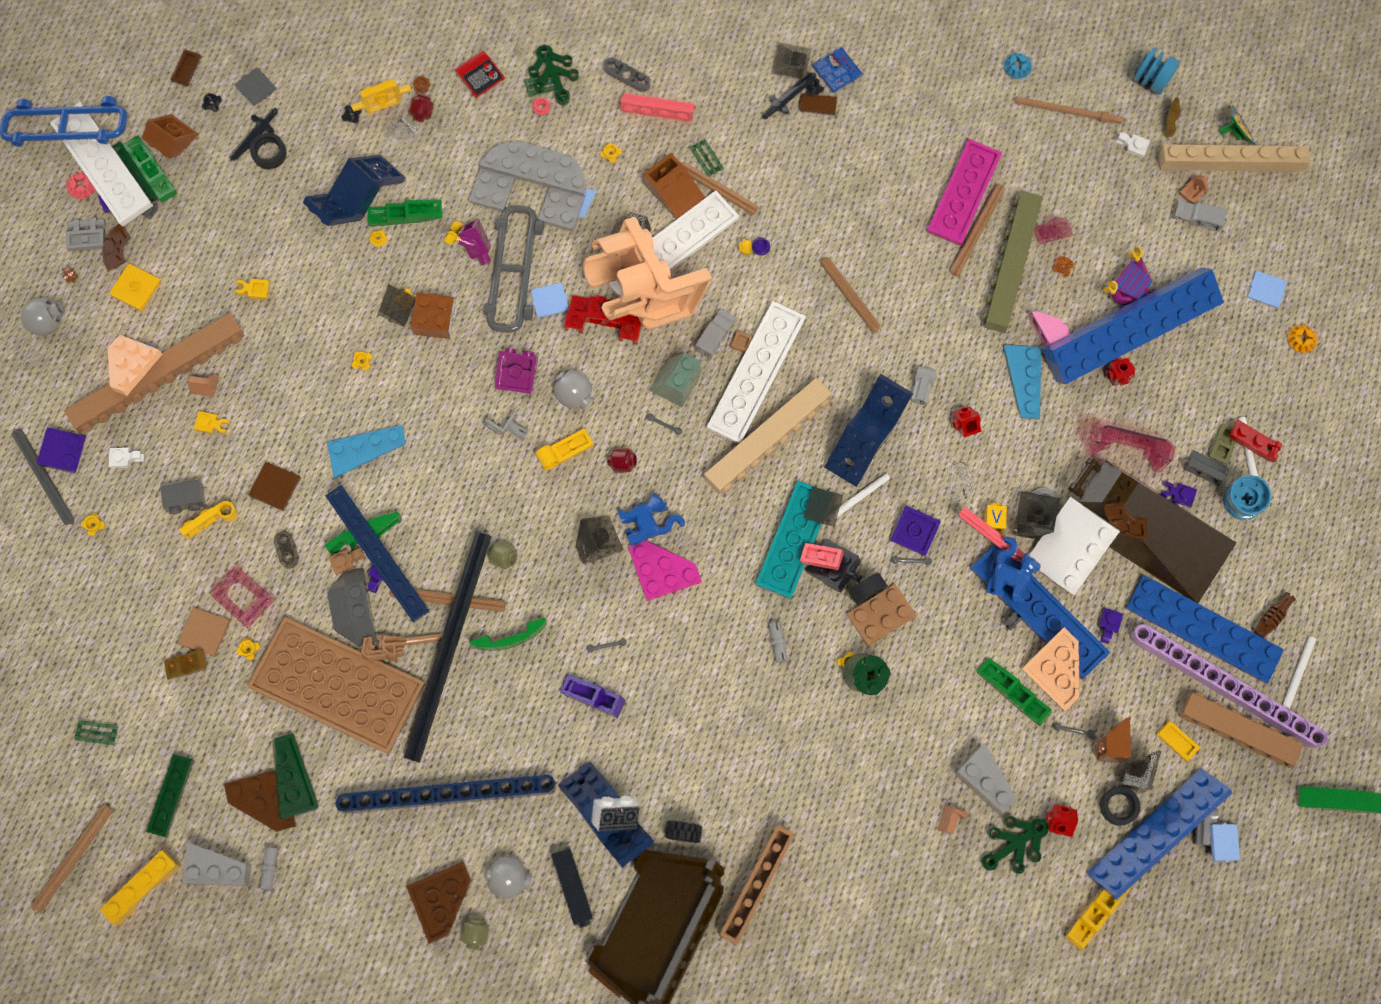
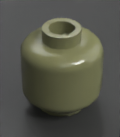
[487,541,518,569]
[461,918,489,950]

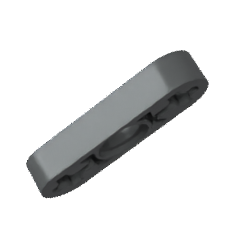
[604,58,651,92]

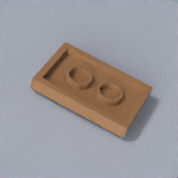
[846,584,917,647]

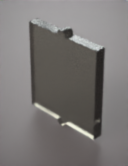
[377,285,416,327]
[804,487,843,527]

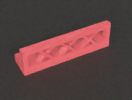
[621,93,695,122]

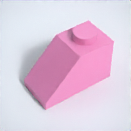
[1029,311,1070,347]

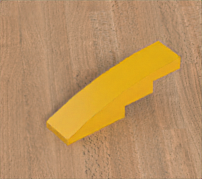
[1065,886,1132,951]

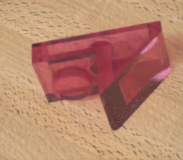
[1034,216,1074,245]

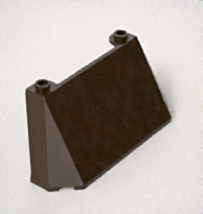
[585,850,724,1004]

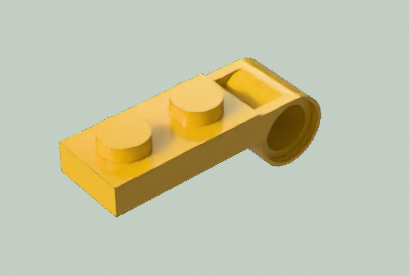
[535,428,594,471]
[179,501,238,540]

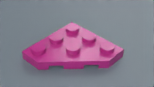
[628,541,702,601]

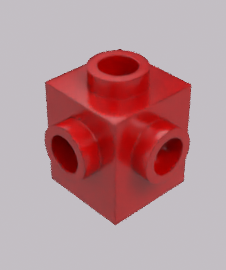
[1106,357,1135,386]
[952,406,982,438]
[1046,804,1078,837]

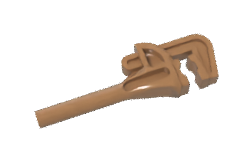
[362,633,443,662]

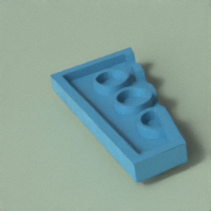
[1003,345,1041,420]
[327,425,406,479]

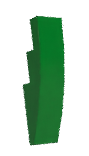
[123,135,177,203]
[367,200,443,227]
[324,512,402,555]
[977,658,1052,726]
[1299,787,1381,814]

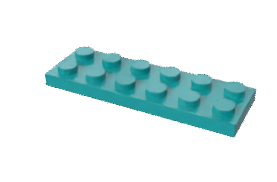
[755,481,834,600]

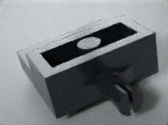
[806,539,863,593]

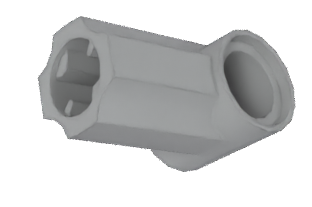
[911,366,937,405]
[1195,808,1218,846]

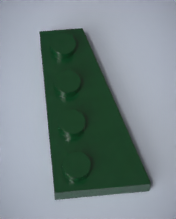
[272,733,319,821]

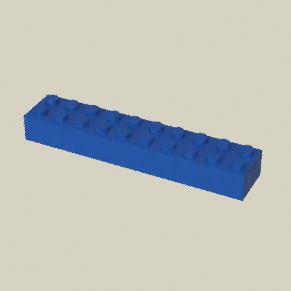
[1043,268,1224,385]

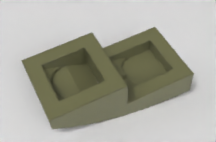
[1209,423,1236,465]

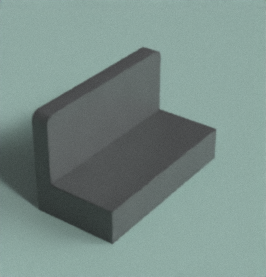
[1184,450,1227,486]

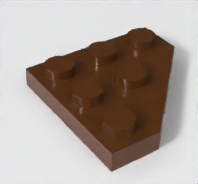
[224,770,297,832]
[406,862,471,944]

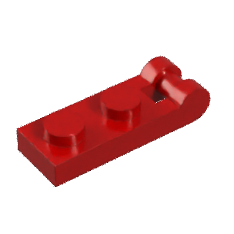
[1229,419,1282,462]

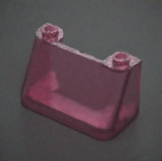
[1087,420,1175,473]

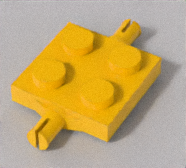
[351,79,412,114]

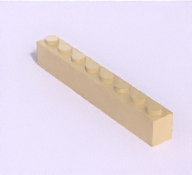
[1159,144,1310,172]
[704,378,832,495]

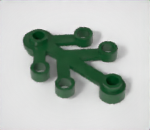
[528,45,579,105]
[981,816,1049,874]

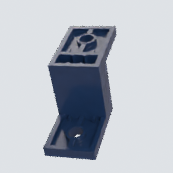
[303,155,406,226]
[824,374,914,487]
[558,761,655,868]

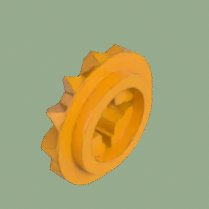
[1287,324,1318,353]

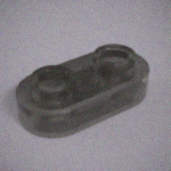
[274,531,299,569]

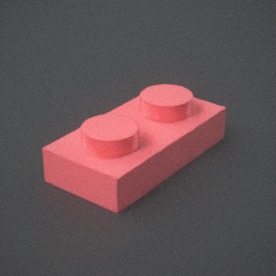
[800,543,844,570]

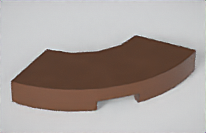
[102,223,131,272]
[1103,502,1148,539]

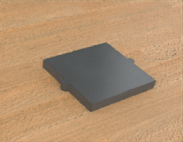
[234,67,277,106]

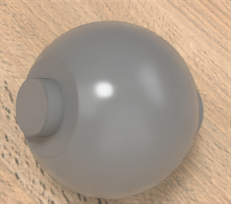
[21,298,64,336]
[554,370,594,410]
[485,857,532,899]

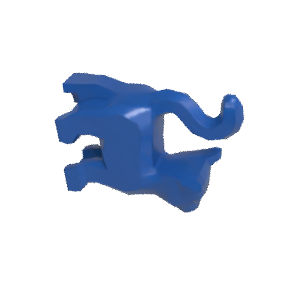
[618,494,685,546]
[986,537,1041,604]

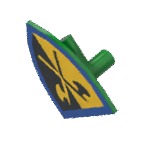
[1219,105,1255,144]

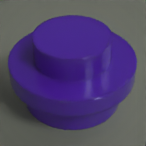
[752,238,770,256]

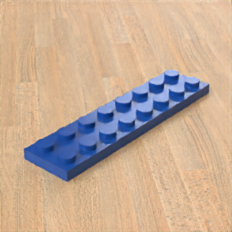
[970,545,1111,680]
[1126,575,1284,684]
[1087,768,1232,900]

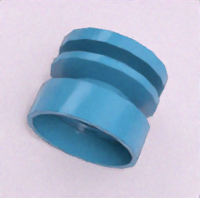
[1134,47,1181,95]
[1223,475,1272,521]

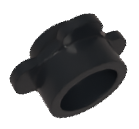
[806,78,824,96]
[202,93,222,112]
[341,105,362,124]

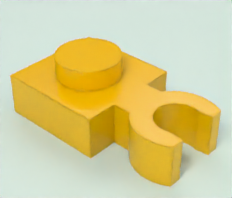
[235,279,270,300]
[193,411,230,434]

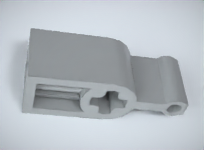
[1174,200,1227,232]
[695,309,736,359]

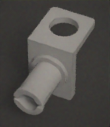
[484,411,528,440]

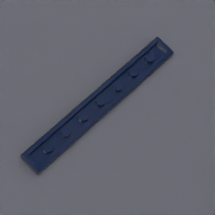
[325,485,430,623]

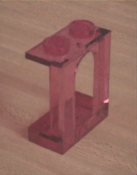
[211,567,275,629]

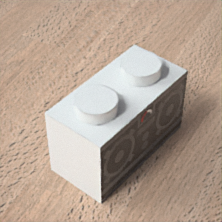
[591,796,640,831]

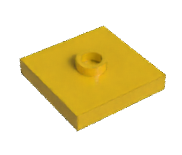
[109,263,162,312]

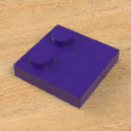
[37,427,86,474]
[890,506,941,556]

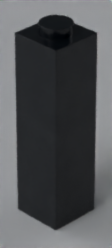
[551,848,594,928]

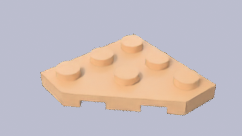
[108,335,163,396]
[1022,627,1080,711]

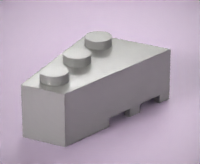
[955,743,1017,816]
[182,842,251,886]

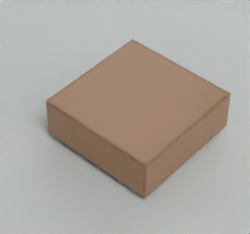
[730,330,754,353]

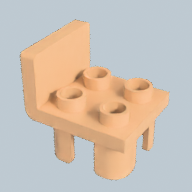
[583,217,713,329]

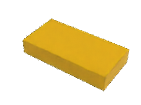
[1157,720,1200,762]

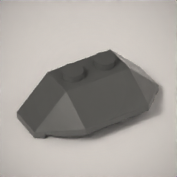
[327,568,378,647]

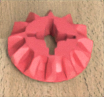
[66,171,95,199]

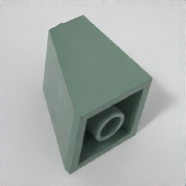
[649,353,701,407]

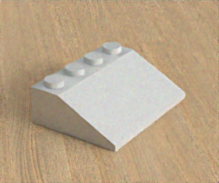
[1029,497,1120,595]

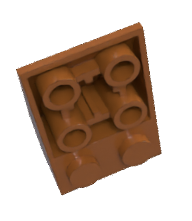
[643,153,705,220]

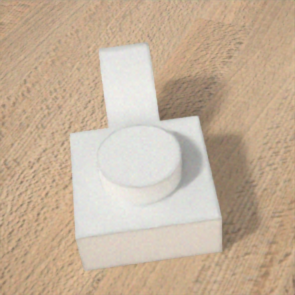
[1116,132,1150,158]
[109,447,144,468]

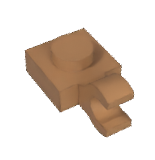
[329,548,365,576]

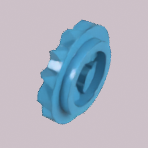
[1004,52,1033,79]

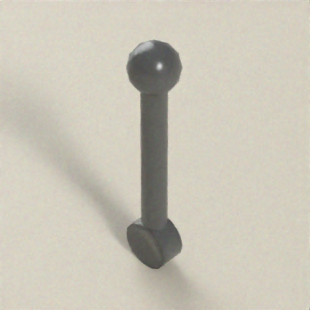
[646,413,682,435]
[891,556,932,565]
[586,639,627,653]
[1054,723,1095,738]

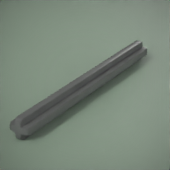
[12,429,74,525]

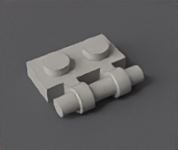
[66,217,106,251]

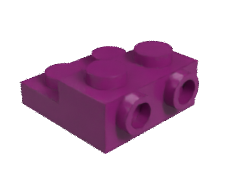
[494,348,539,394]

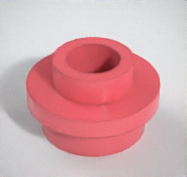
[532,97,551,115]

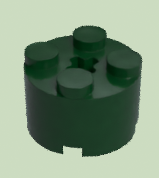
[844,653,891,695]

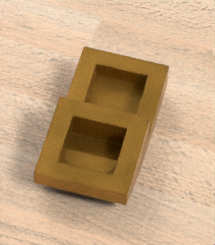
[1165,97,1181,138]
[164,649,207,680]

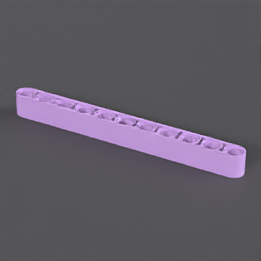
[1131,624,1328,749]

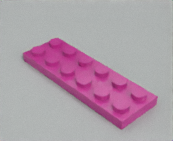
[927,139,1002,246]

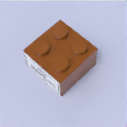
[411,292,456,339]

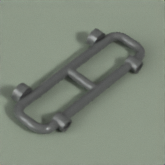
[483,205,544,333]

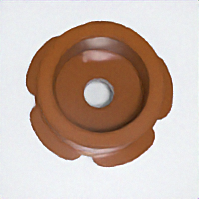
[413,76,431,93]
[61,266,79,283]

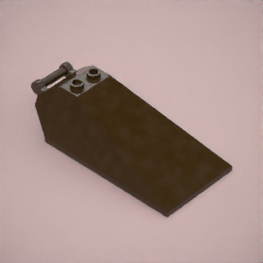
[1068,457,1237,603]

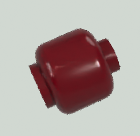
[409,94,434,123]
[608,448,637,473]

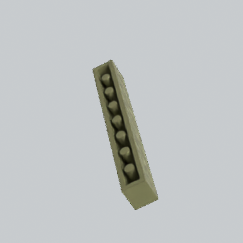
[982,191,1043,333]

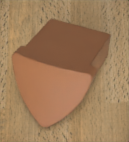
[1179,175,1209,204]
[188,374,219,397]
[937,806,968,834]

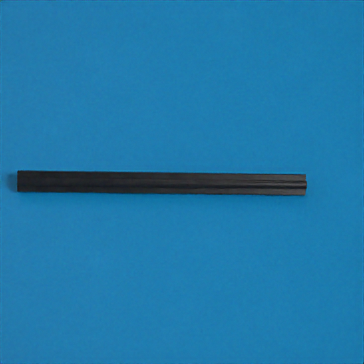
[403,532,492,763]

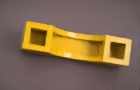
[100,850,181,926]

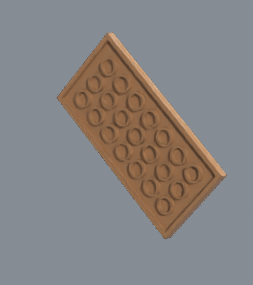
[247,617,426,755]

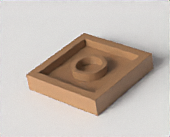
[177,607,230,657]

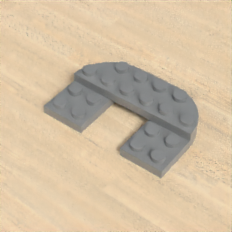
[469,142,586,232]

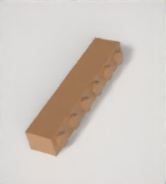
[1179,692,1303,768]
[719,825,795,946]

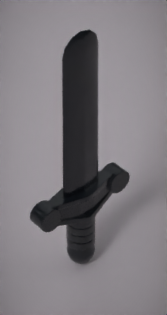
[762,73,817,120]
[229,108,278,161]

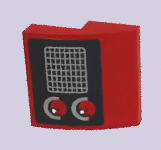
[454,50,505,99]

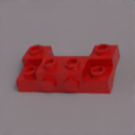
[564,295,642,345]

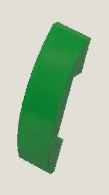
[469,617,547,651]

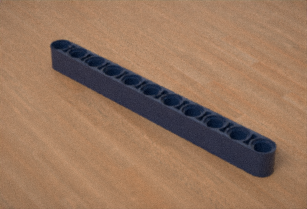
[335,775,556,814]

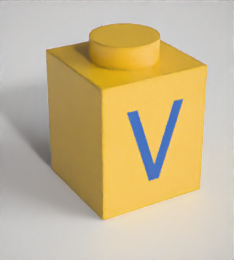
[984,503,1007,533]

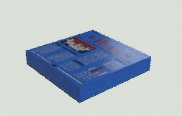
[812,47,862,93]

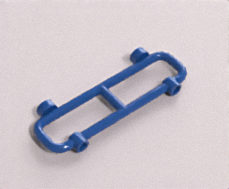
[0,96,127,147]

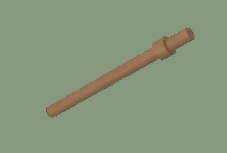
[1015,96,1123,124]

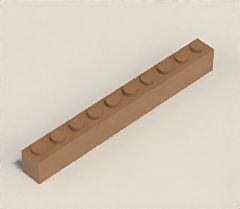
[64,312,245,434]

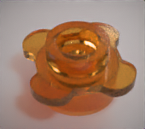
[1053,256,1075,277]

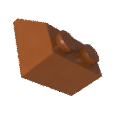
[142,114,199,158]
[1094,717,1131,763]

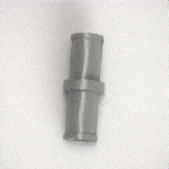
[768,622,788,663]
[259,847,279,891]

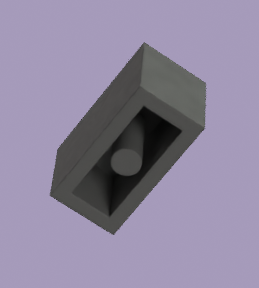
[160,480,206,514]

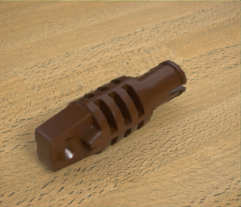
[1254,592,1296,639]

